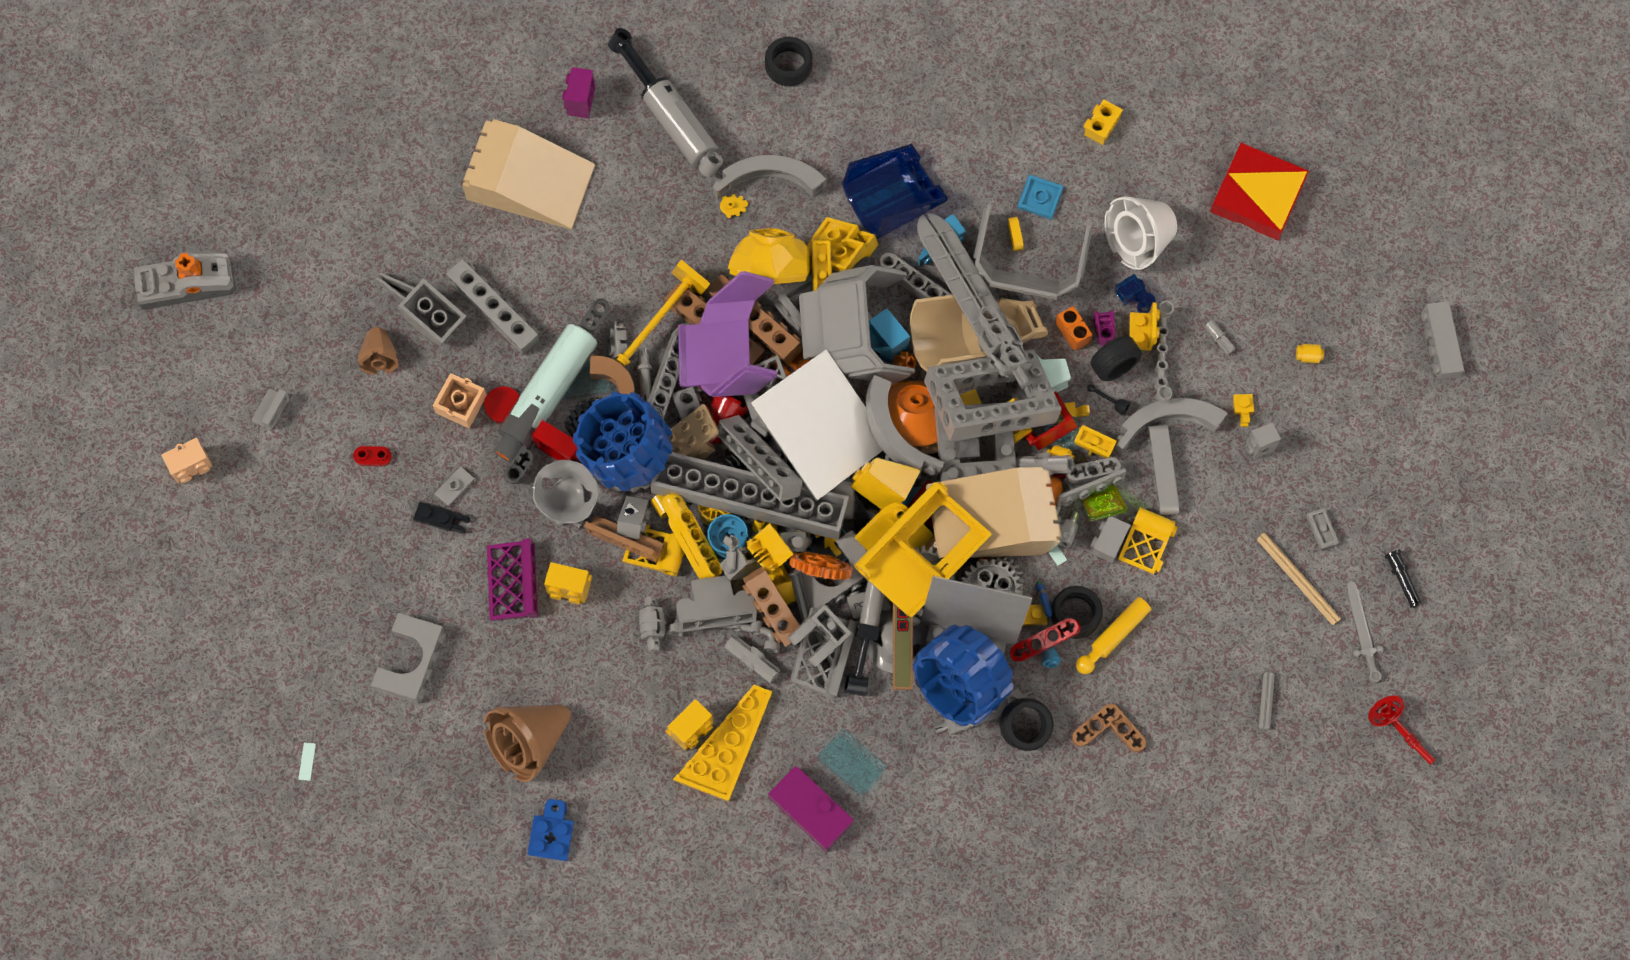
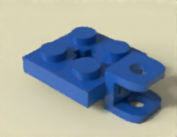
[527,799,574,861]

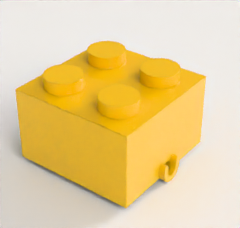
[544,562,592,605]
[665,699,713,751]

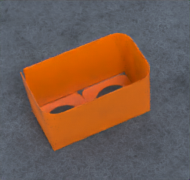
[1056,306,1093,350]

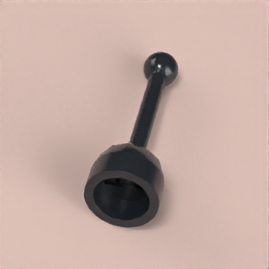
[1087,384,1131,416]

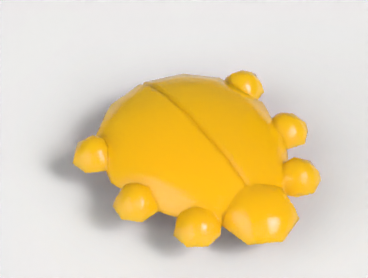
[720,194,748,218]

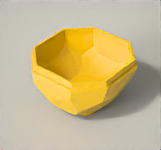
[728,228,811,284]

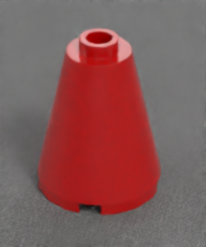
[708,396,749,445]

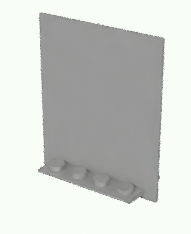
[920,576,1032,653]

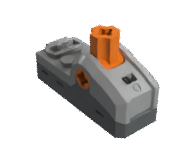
[134,251,236,310]

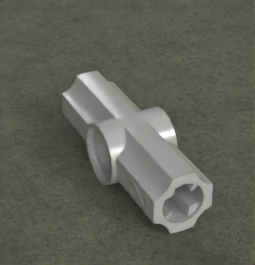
[1016,452,1074,475]
[724,634,781,684]

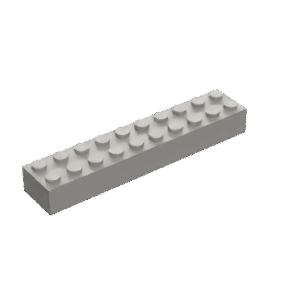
[651,452,849,540]

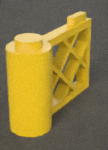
[1118,507,1178,575]
[622,525,684,576]

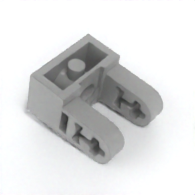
[788,604,851,667]

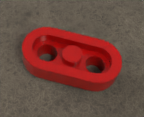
[353,446,392,466]

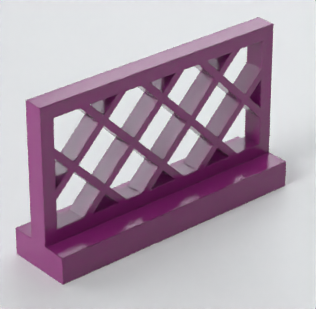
[487,538,538,621]

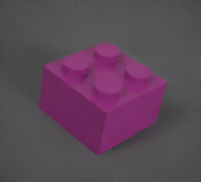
[562,67,596,119]

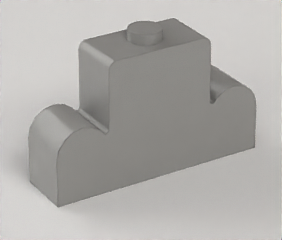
[676,576,757,632]

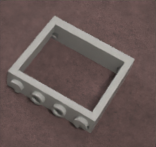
[773,270,872,340]

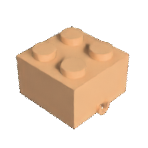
[433,373,487,428]
[162,438,213,483]

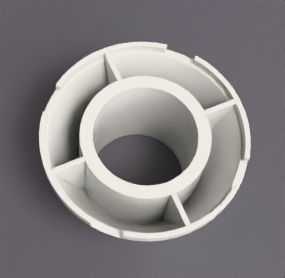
[1104,196,1177,270]

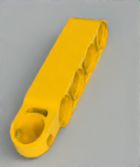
[662,493,722,579]

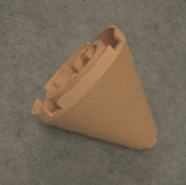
[484,704,571,782]

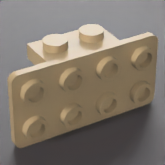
[669,404,719,460]

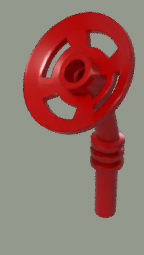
[1368,695,1436,765]

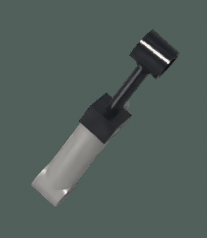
[844,581,885,696]

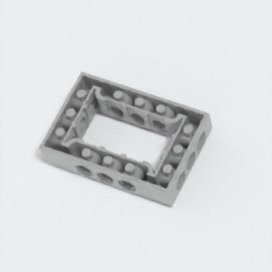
[924,349,1062,442]

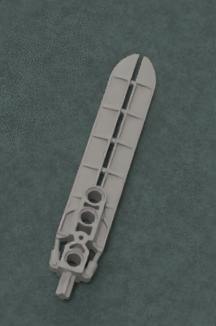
[917,213,1032,389]

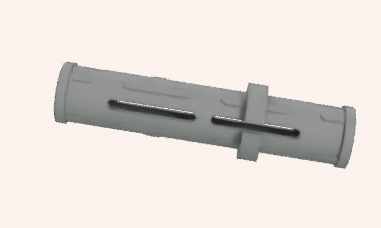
[637,348,652,402]

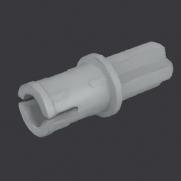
[1204,320,1235,354]

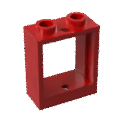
[1026,391,1078,451]
[532,420,582,464]

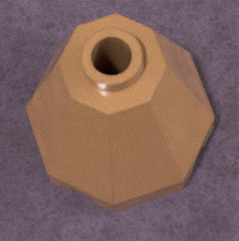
[358,327,399,375]

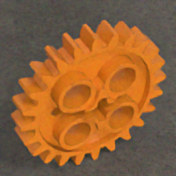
[789,552,853,580]

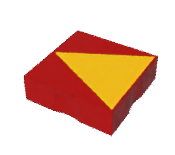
[1210,143,1309,241]

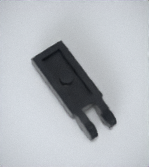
[413,502,470,534]

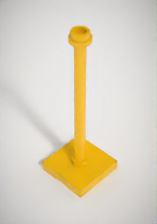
[616,260,711,367]

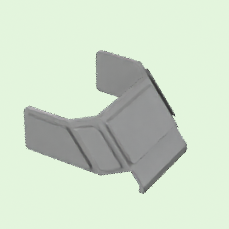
[973,203,1093,300]
[799,265,915,384]

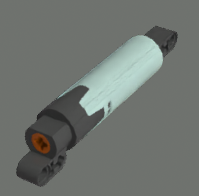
[493,298,610,484]

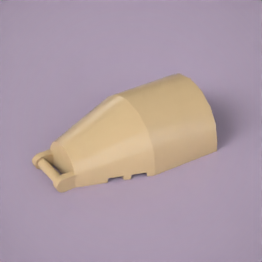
[909,295,1048,372]

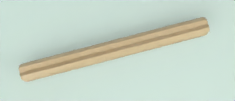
[1257,533,1341,625]

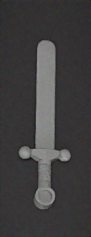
[1348,582,1384,684]

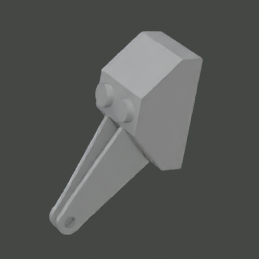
[375,272,466,346]

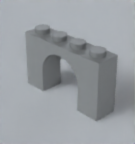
[789,530,867,609]
[371,613,446,703]

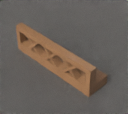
[584,515,664,563]

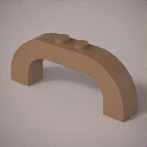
[590,356,635,462]

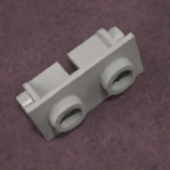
[607,321,628,360]

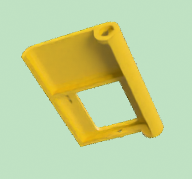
[854,482,992,618]

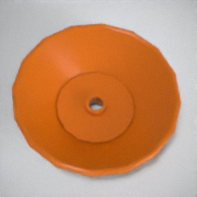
[888,380,937,446]

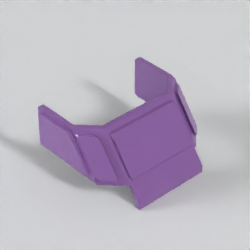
[678,271,777,397]

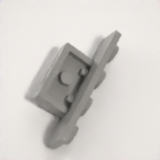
[1056,467,1127,507]

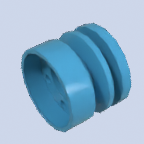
[707,514,751,559]

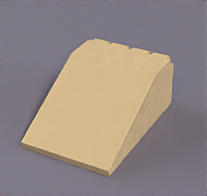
[462,119,595,230]
[926,467,1062,559]

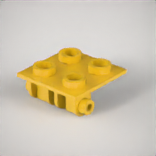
[746,523,794,574]

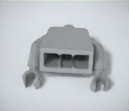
[720,531,762,580]

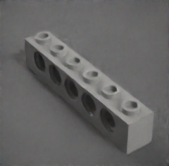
[446,259,540,355]
[717,415,803,502]

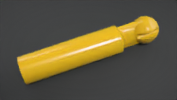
[1076,597,1151,674]

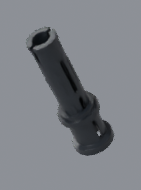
[1384,549,1422,608]

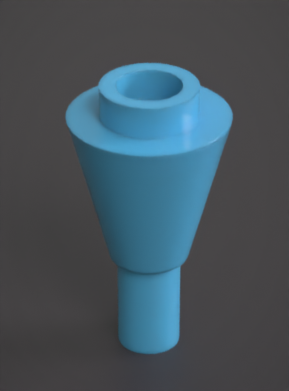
[1042,647,1061,668]

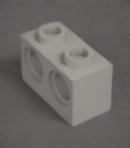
[672,387,702,421]

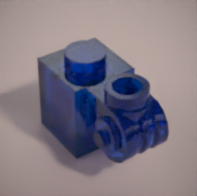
[1114,274,1156,313]

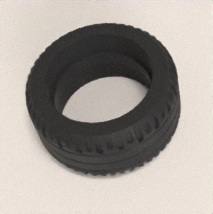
[765,36,813,87]
[1090,336,1142,381]
[1051,586,1103,639]
[999,698,1054,751]

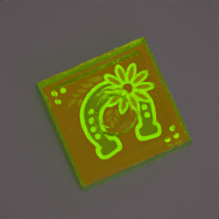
[1079,484,1128,521]

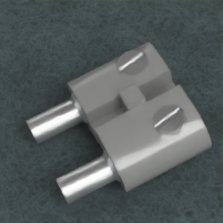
[1054,505,1079,548]

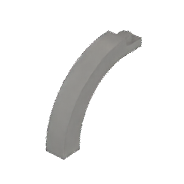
[713,155,827,199]
[866,375,944,477]
[1115,398,1228,454]

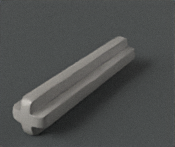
[1259,672,1275,730]

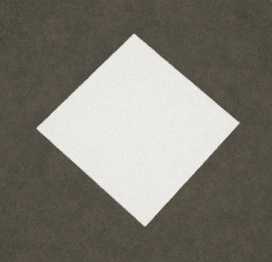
[750,350,883,501]

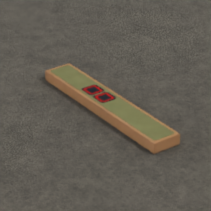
[893,603,913,690]

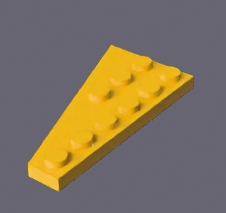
[673,685,772,802]

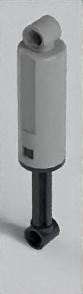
[608,28,723,177]

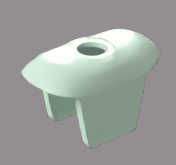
[1036,354,1071,392]

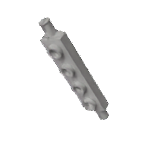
[934,689,1036,735]

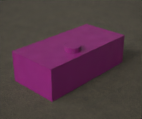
[768,765,854,852]

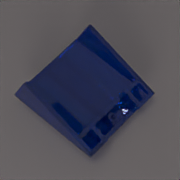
[842,144,948,239]

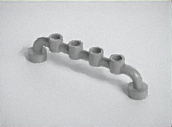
[1154,301,1174,403]
[667,619,780,654]

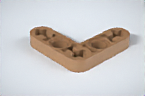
[1072,704,1146,753]

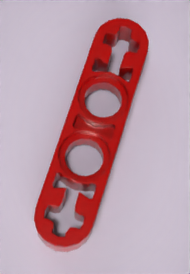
[1010,618,1081,662]

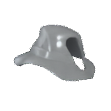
[533,460,599,523]
[867,611,930,673]

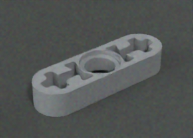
[1066,458,1121,485]

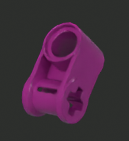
[1093,310,1116,346]

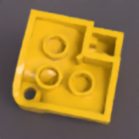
[807,217,878,272]
[854,502,934,552]

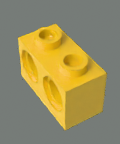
[1083,99,1123,145]

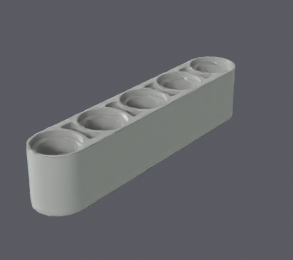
[880,253,952,299]
[1147,425,1179,516]

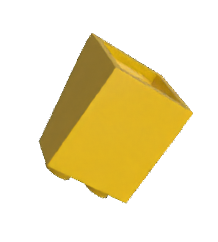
[850,458,920,509]

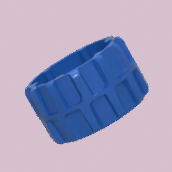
[573,391,673,491]
[913,625,1013,726]

